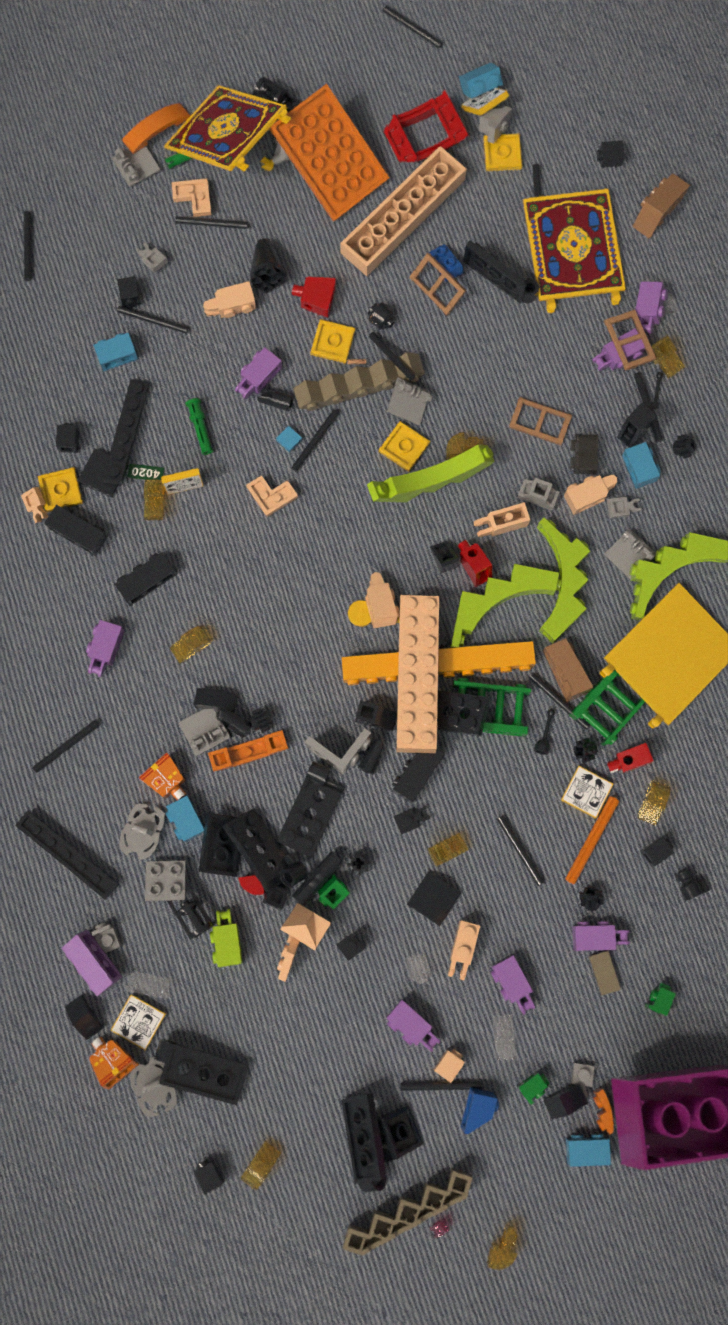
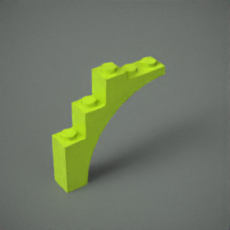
[537,518,590,644]
[629,532,728,620]

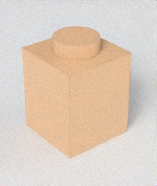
[433,1049,465,1083]

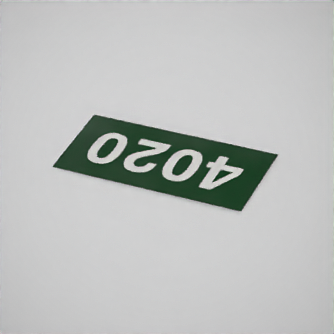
[127,464,164,482]

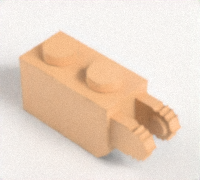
[203,281,256,318]
[564,474,618,515]
[473,502,530,537]
[365,572,399,628]
[448,920,480,980]

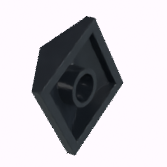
[407,871,461,927]

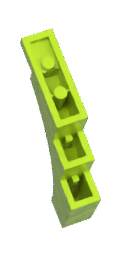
[367,444,495,502]
[451,564,561,648]

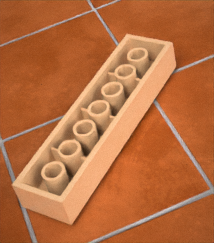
[340,146,467,276]
[396,595,439,753]

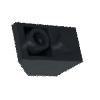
[355,700,397,732]

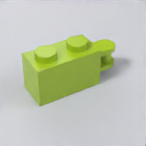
[210,909,243,967]

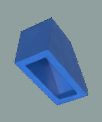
[460,1087,499,1134]

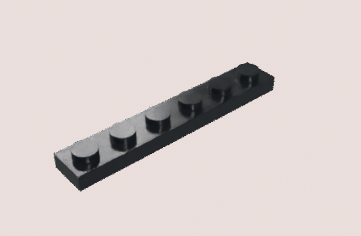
[102,379,149,486]
[15,810,119,900]

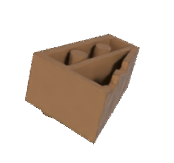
[632,173,690,239]
[543,638,593,702]

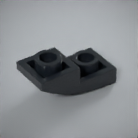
[193,688,238,713]

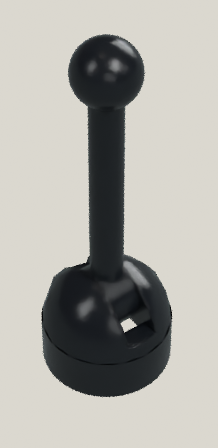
[533,709,555,755]

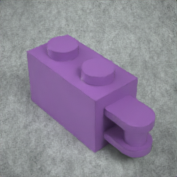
[635,282,668,334]
[592,329,645,371]
[235,347,282,399]
[86,620,125,677]
[572,922,630,951]
[490,955,535,1015]
[386,999,441,1052]

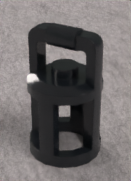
[252,76,300,113]
[167,886,214,940]

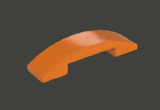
[122,103,190,154]
[208,730,288,772]

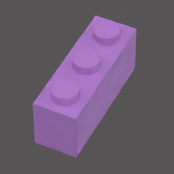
[62,929,122,996]

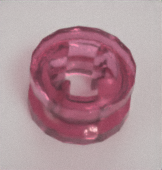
[430,1219,450,1238]

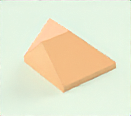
[281,903,331,950]

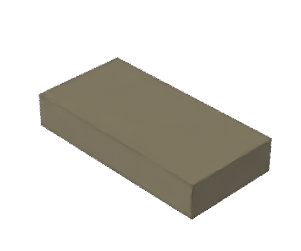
[588,951,621,995]

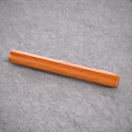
[565,796,619,884]

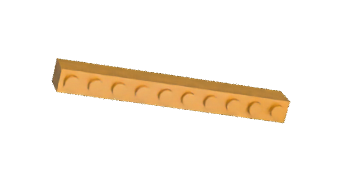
[342,641,536,686]

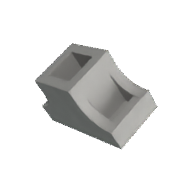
[479,106,512,144]
[517,478,559,511]

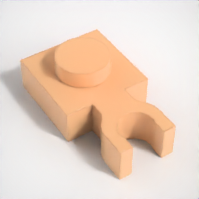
[21,487,48,523]

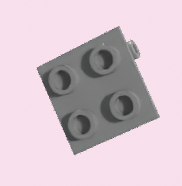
[112,146,161,187]
[387,377,432,425]
[604,529,656,580]
[179,709,230,756]
[145,861,187,901]

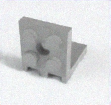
[305,729,372,775]

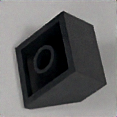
[377,1105,423,1162]

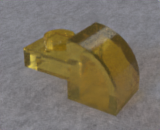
[651,335,685,378]
[445,432,484,460]
[144,480,166,520]
[170,625,214,663]
[637,780,671,826]
[427,833,468,867]
[240,1141,281,1191]
[486,1225,518,1270]

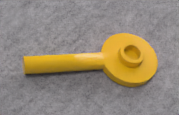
[348,600,399,627]

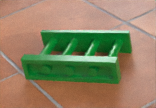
[569,670,645,746]
[453,678,531,737]

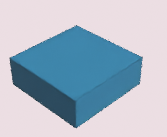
[276,426,302,453]

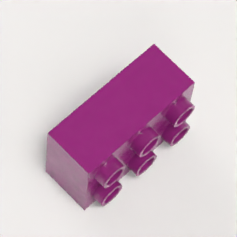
[611,1065,728,1170]

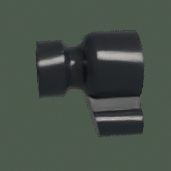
[676,869,710,901]

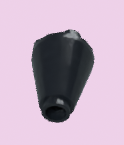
[250,238,287,293]

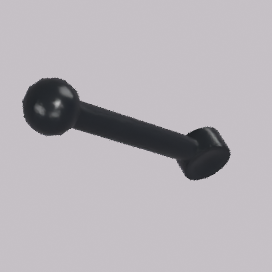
[651,372,663,409]

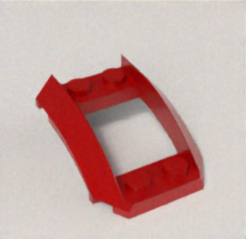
[384,90,469,162]

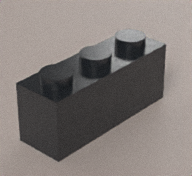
[617,403,656,448]
[44,505,107,556]
[114,552,177,606]
[392,749,445,804]

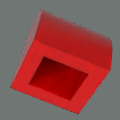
[238,875,265,895]

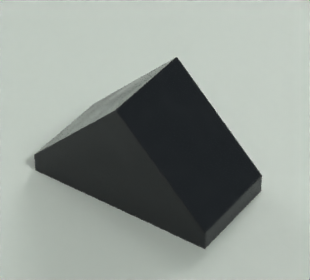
[430,541,460,574]
[65,995,104,1040]
[543,1084,589,1119]

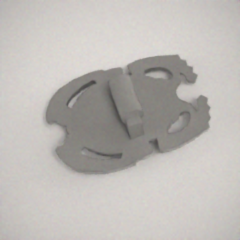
[120,804,165,860]
[130,1057,177,1117]

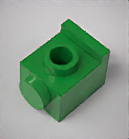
[318,874,350,909]
[645,983,676,1016]
[517,1072,550,1105]

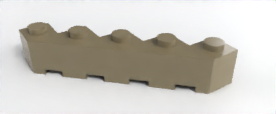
[293,352,425,411]
[343,1167,473,1256]

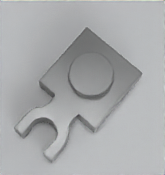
[136,242,168,273]
[607,497,642,519]
[571,1063,594,1098]

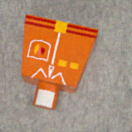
[139,753,186,800]
[89,1037,139,1090]

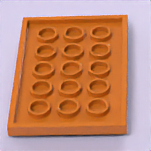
[269,84,389,221]

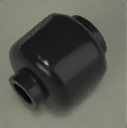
[368,302,395,330]

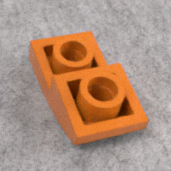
[593,1087,613,1134]

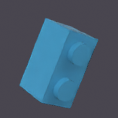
[459,63,503,99]
[94,333,138,371]
[622,442,661,489]
[165,796,204,843]
[566,1133,611,1167]

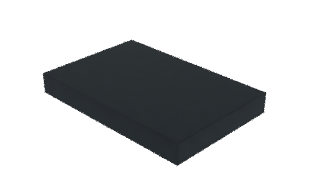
[198,813,240,877]

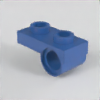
[429,244,463,282]

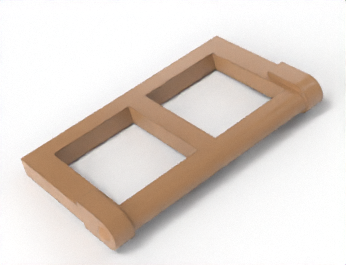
[409,253,467,316]
[604,310,656,371]
[509,397,572,446]

